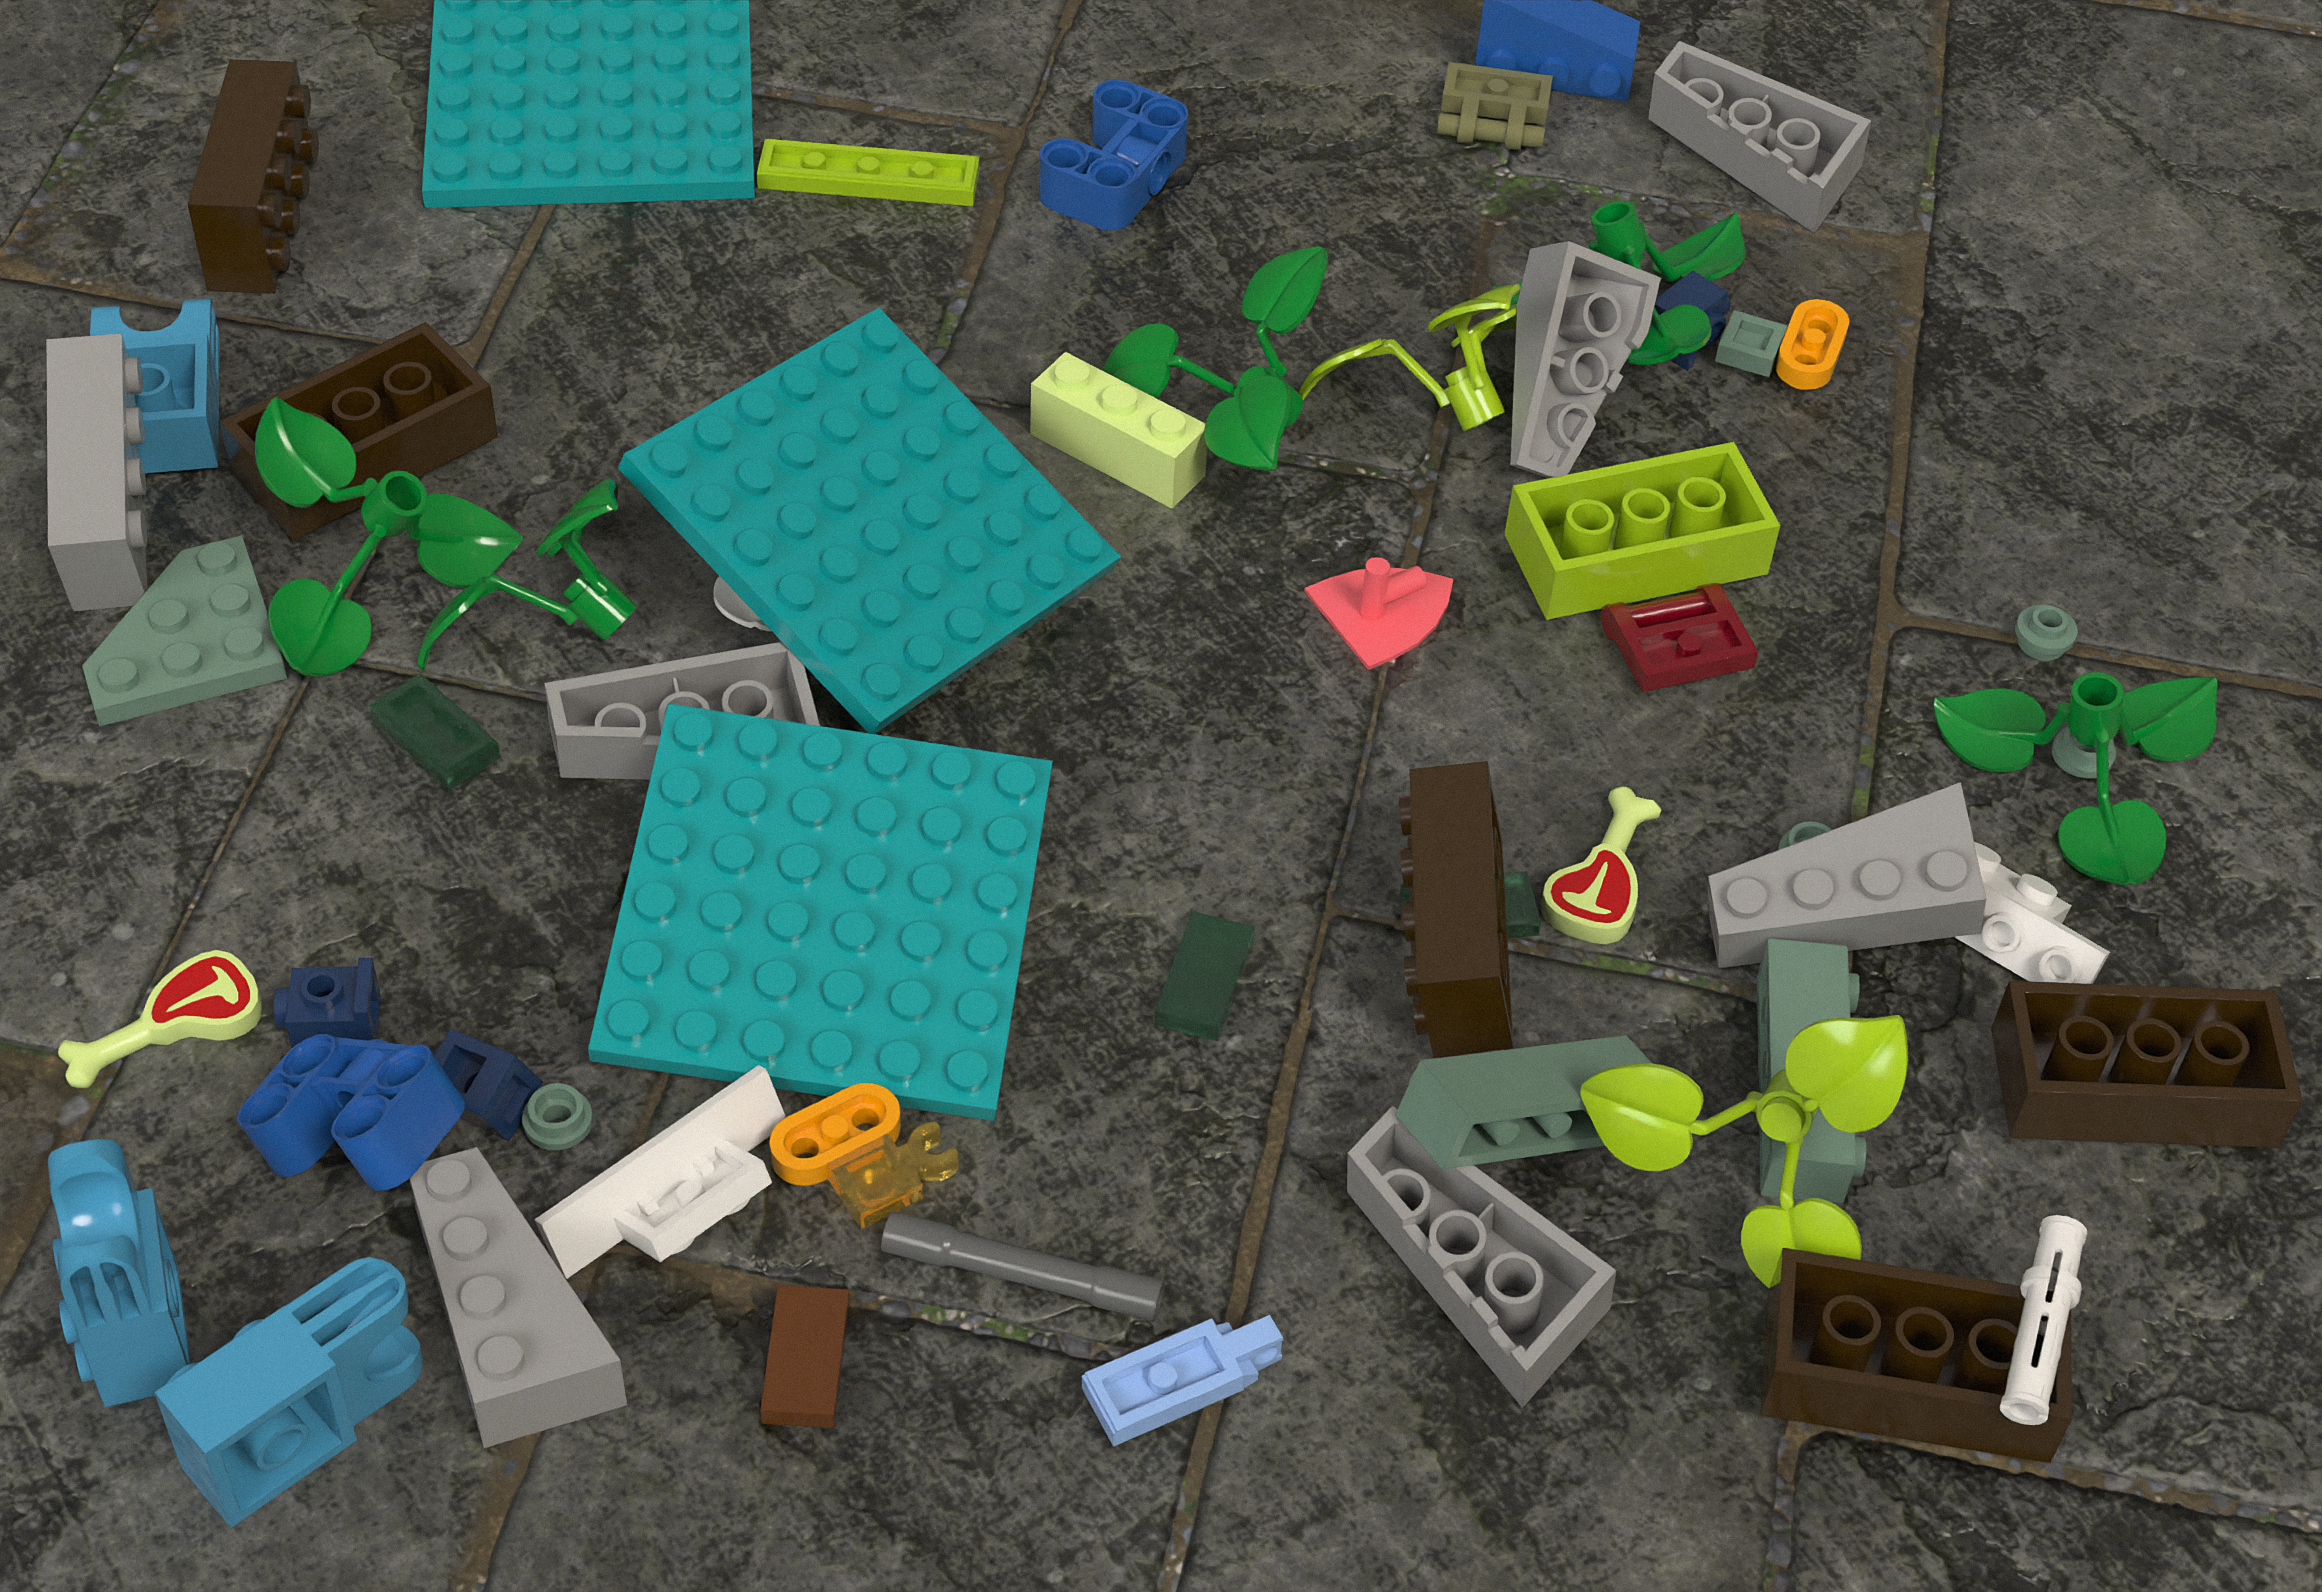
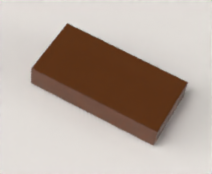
[760,1285,850,1428]

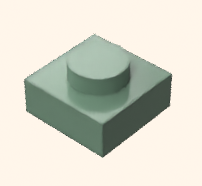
[1715,310,1788,377]

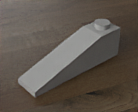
[1510,241,1661,478]

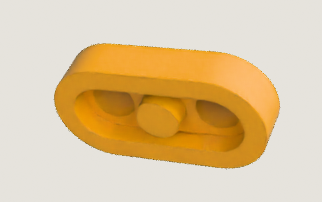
[1776,299,1849,390]
[770,1083,901,1186]

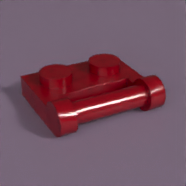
[1601,582,1758,692]

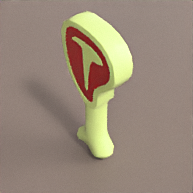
[1540,786,1661,944]
[58,950,262,1088]

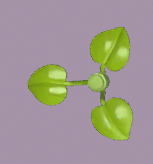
[1299,283,1521,432]
[1580,1015,1908,1288]

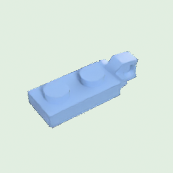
[1082,1315,1283,1447]

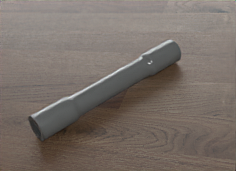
[881,1211,1165,1322]

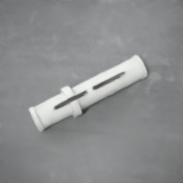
[2000,1215,2087,1425]

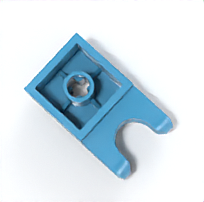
[90,298,220,473]
[48,1139,191,1407]
[154,1257,423,1528]

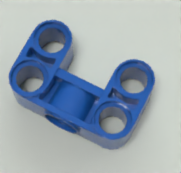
[1039,79,1188,230]
[237,1034,465,1191]

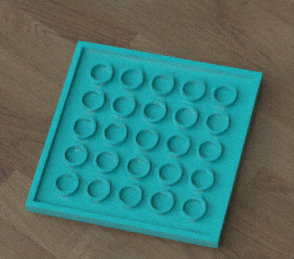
[422,0,755,208]
[618,307,1121,734]
[588,704,1053,1121]

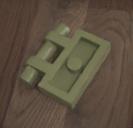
[1437,62,1553,151]

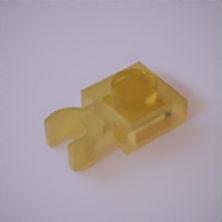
[827,1122,959,1229]

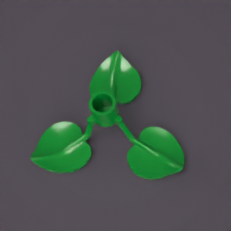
[1493,201,1746,365]
[1102,246,1329,471]
[255,397,523,677]
[417,477,637,672]
[1934,672,2217,886]

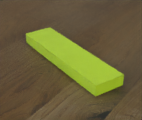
[757,139,979,206]

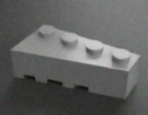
[1648,41,1871,233]
[46,333,148,611]
[545,642,820,780]
[1708,782,1986,968]
[1347,1106,1616,1408]
[409,1147,627,1448]

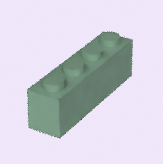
[1757,938,1866,1204]
[1395,1035,1653,1170]

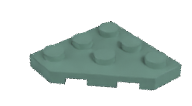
[82,535,287,727]

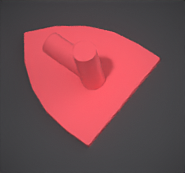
[1304,557,1453,670]

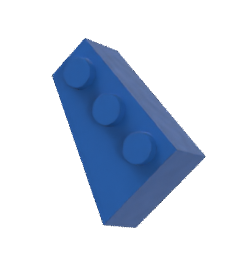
[1475,0,1640,101]

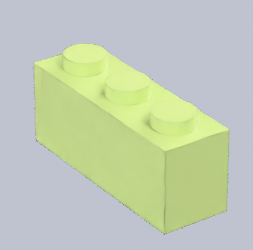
[1030,352,1207,509]

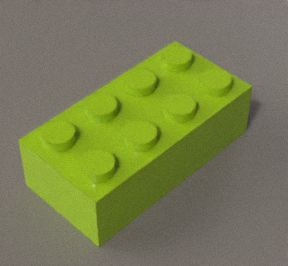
[1504,442,1781,620]

